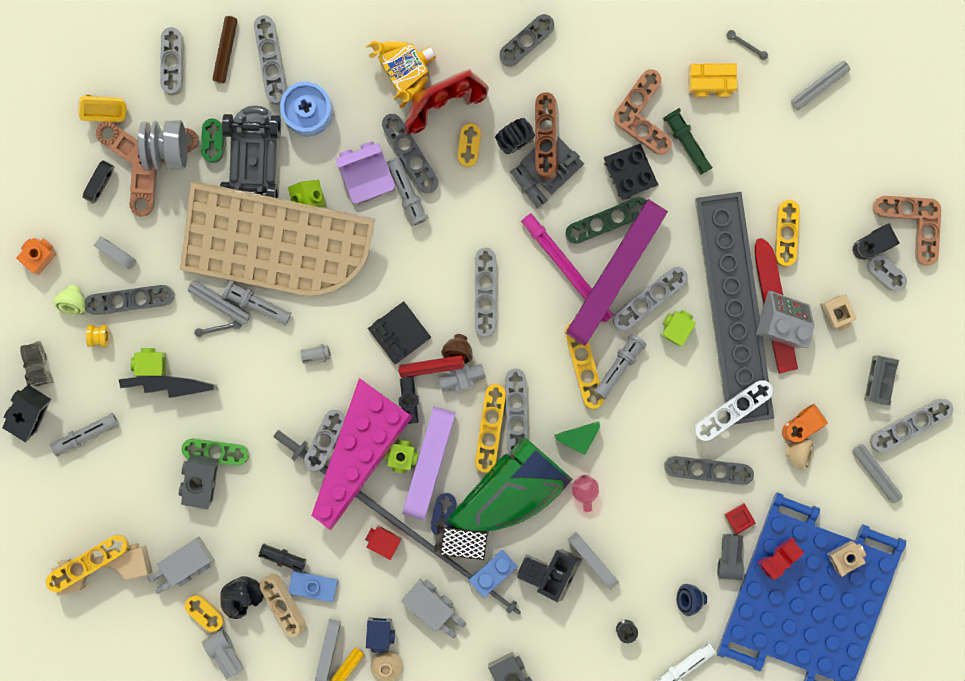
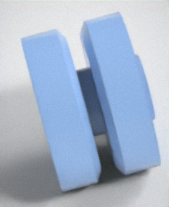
[280,81,334,136]

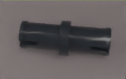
[258,543,307,573]

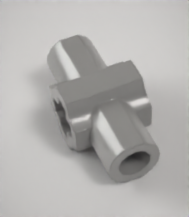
[438,364,486,392]

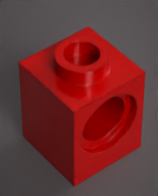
[365,525,402,560]

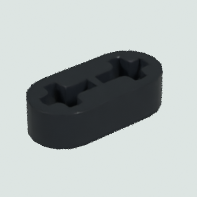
[82,160,114,204]

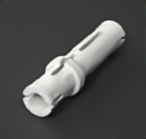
[656,642,717,681]

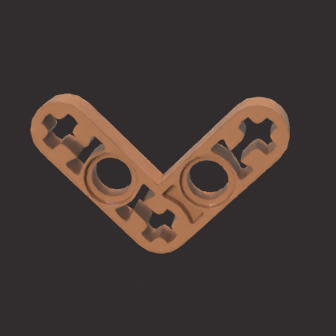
[613,69,672,155]
[872,196,941,266]

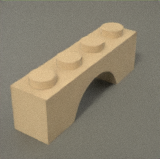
[51,543,152,596]

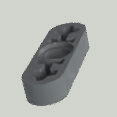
[500,14,554,67]

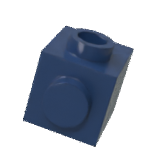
[366,617,395,653]

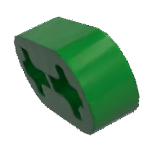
[201,118,224,163]

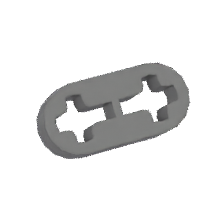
[94,236,136,270]
[867,255,907,292]

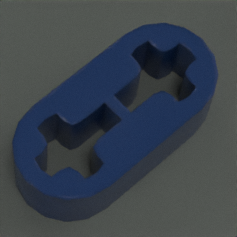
[430,493,457,535]

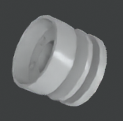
[138,120,187,171]

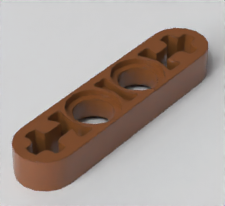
[535,92,558,180]

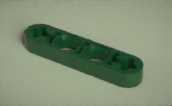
[565,197,647,244]

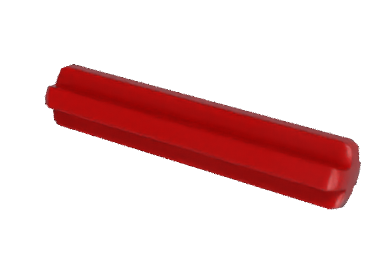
[398,355,465,378]

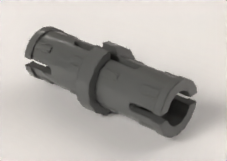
[510,164,548,209]

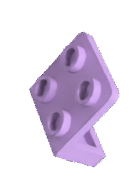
[335,142,395,204]

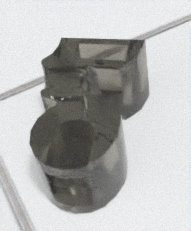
[20,341,54,387]

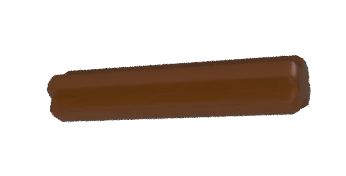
[212,16,237,83]

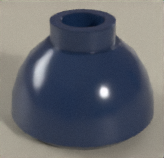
[676,584,707,616]

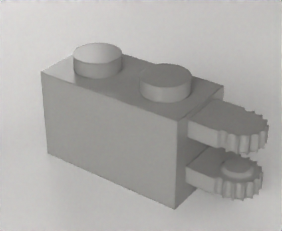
[147,537,214,595]
[401,579,467,639]

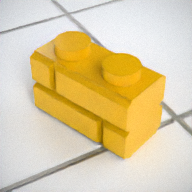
[688,63,737,98]

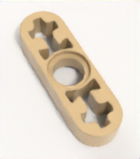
[260,574,306,638]

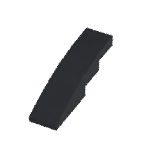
[118,376,218,398]

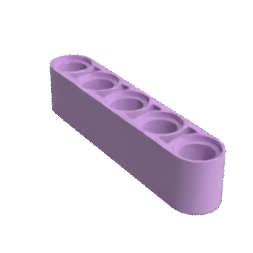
[402,406,456,520]

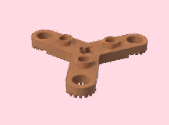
[96,122,199,217]

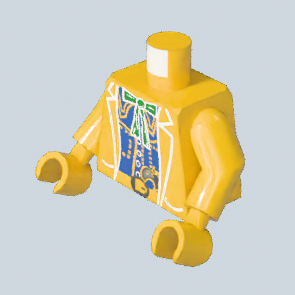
[366,41,436,108]

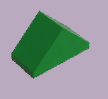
[554,421,601,455]

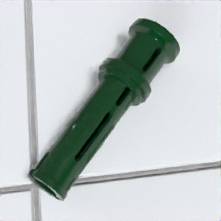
[662,108,713,175]

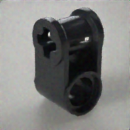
[852,223,900,260]

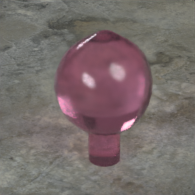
[572,475,599,512]

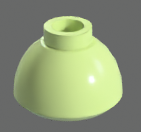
[53,285,85,315]

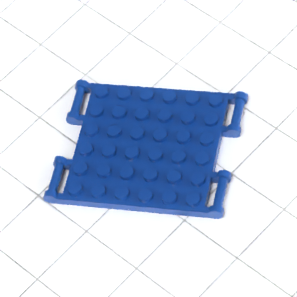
[716,492,906,681]

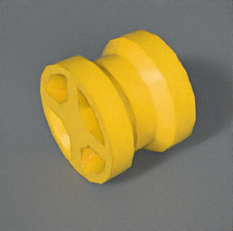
[86,325,109,347]

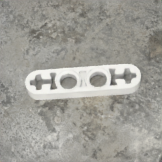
[694,381,773,441]

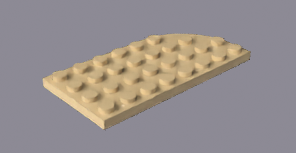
[180,181,375,296]

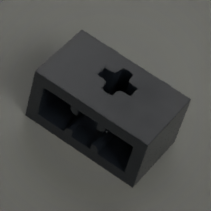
[2,385,51,443]
[537,549,582,602]

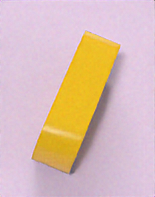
[458,123,481,168]
[185,594,224,632]

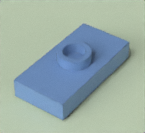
[288,570,338,602]

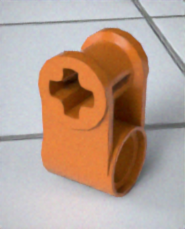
[782,403,828,442]

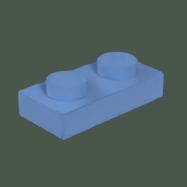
[468,550,518,598]

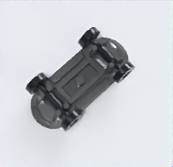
[220,105,281,198]

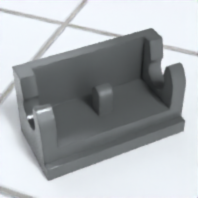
[864,356,899,405]

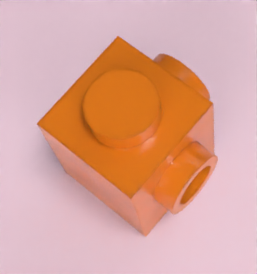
[16,237,57,274]

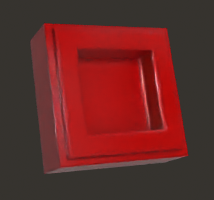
[724,503,756,535]

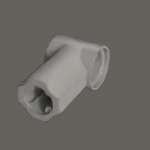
[202,629,244,679]

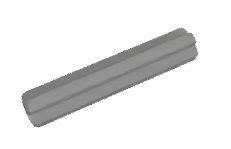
[791,61,850,110]
[188,280,250,325]
[853,444,903,503]

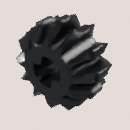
[495,118,535,154]

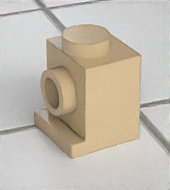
[820,294,857,331]
[826,541,867,577]

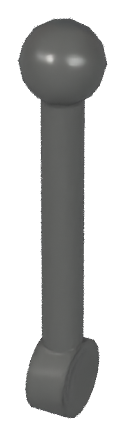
[726,30,768,60]
[194,321,242,337]

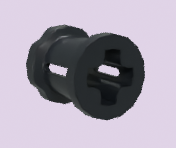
[616,619,638,644]

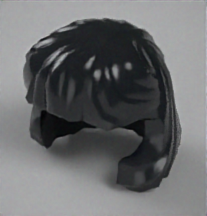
[220,576,264,619]

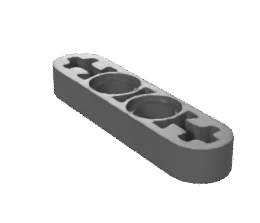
[382,114,438,193]
[85,285,175,315]
[664,456,754,485]

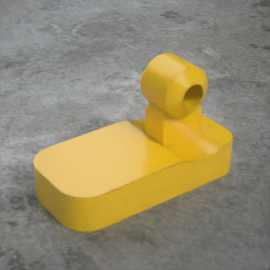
[78,94,127,122]

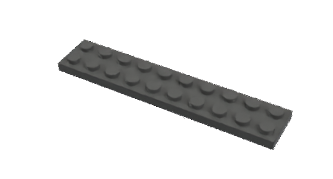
[695,192,774,424]

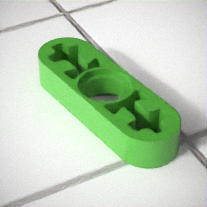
[182,438,249,465]

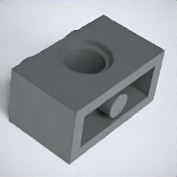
[179,454,219,510]
[488,652,532,681]

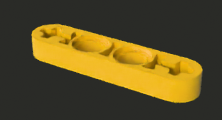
[565,323,604,409]
[475,384,506,473]
[46,534,129,592]

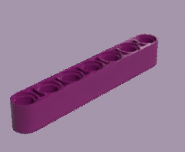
[565,199,668,346]

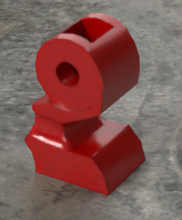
[756,537,804,580]

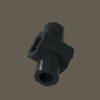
[399,377,420,424]

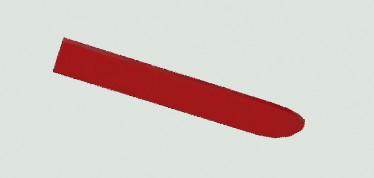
[754,238,798,373]

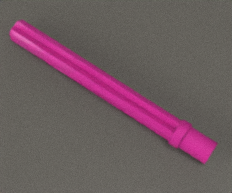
[521,213,613,322]

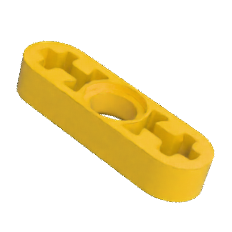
[775,200,800,267]

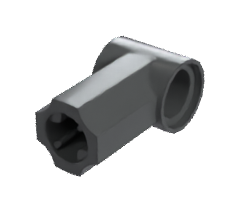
[717,534,744,581]

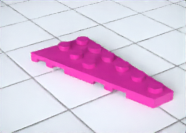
[311,378,413,530]

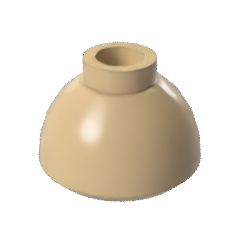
[785,439,814,471]
[371,650,403,681]

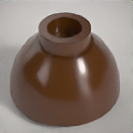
[441,334,473,364]

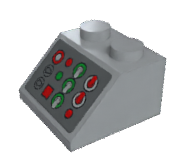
[756,291,815,348]

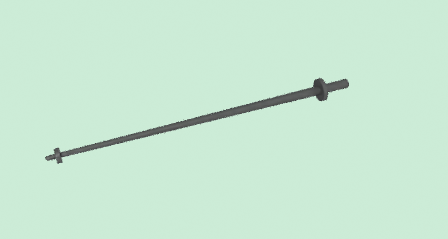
[273,430,521,614]

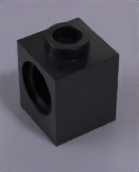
[517,554,548,587]

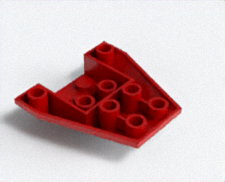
[405,69,489,135]

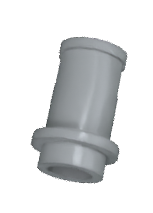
[300,344,331,364]

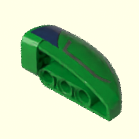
[446,436,573,532]

